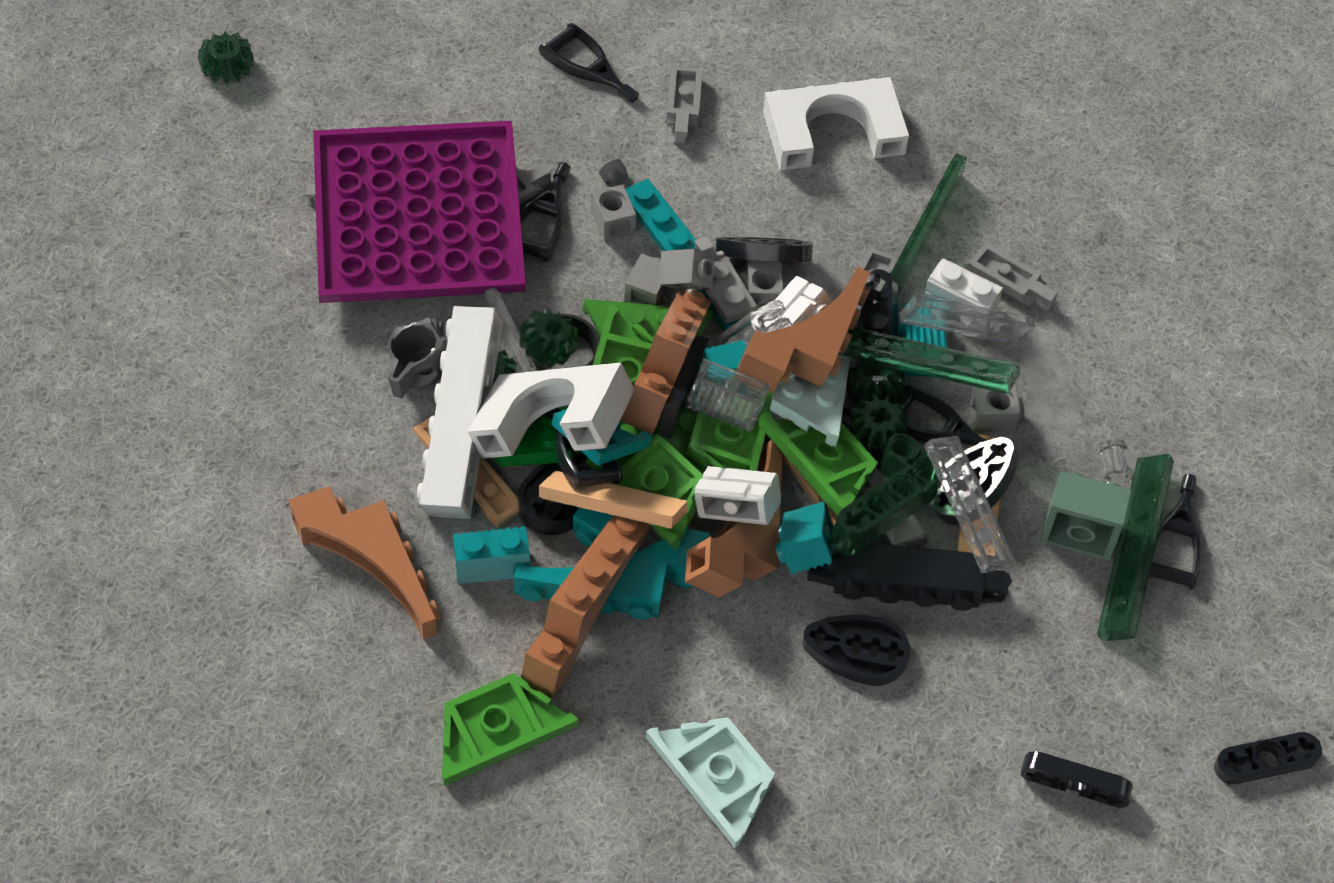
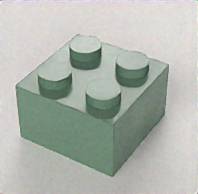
[1040,470,1131,560]

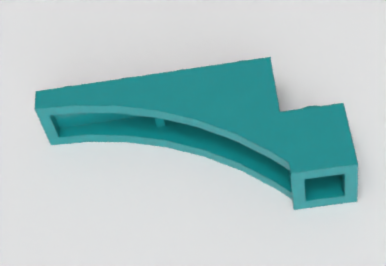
[514,529,710,620]

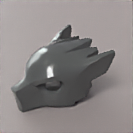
[388,318,448,398]

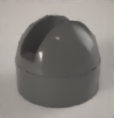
[599,159,628,187]

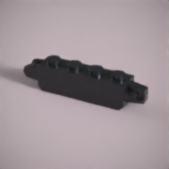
[807,540,1012,611]

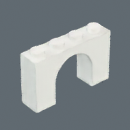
[763,77,909,171]
[467,363,635,458]

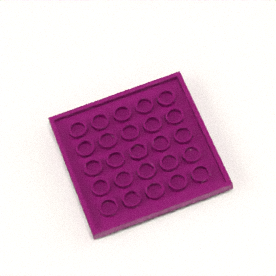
[313,121,526,303]

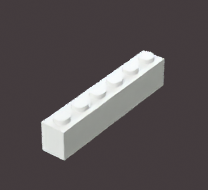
[417,306,503,519]

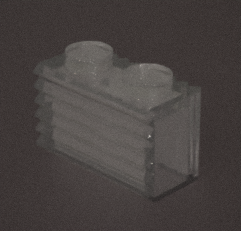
[685,359,770,432]

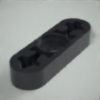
[863,269,898,370]
[1214,732,1322,784]
[1021,751,1133,808]

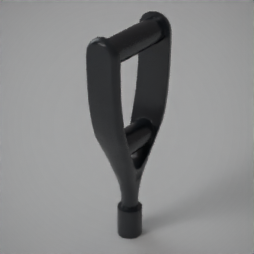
[539,23,639,103]
[520,162,571,262]
[882,385,1004,458]
[546,407,623,490]
[1142,474,1201,590]

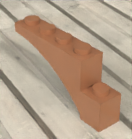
[734,267,870,394]
[620,288,712,435]
[685,440,783,598]
[288,486,441,640]
[521,515,650,699]

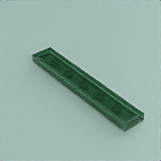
[877,154,967,317]
[838,327,1020,394]
[1097,454,1174,641]

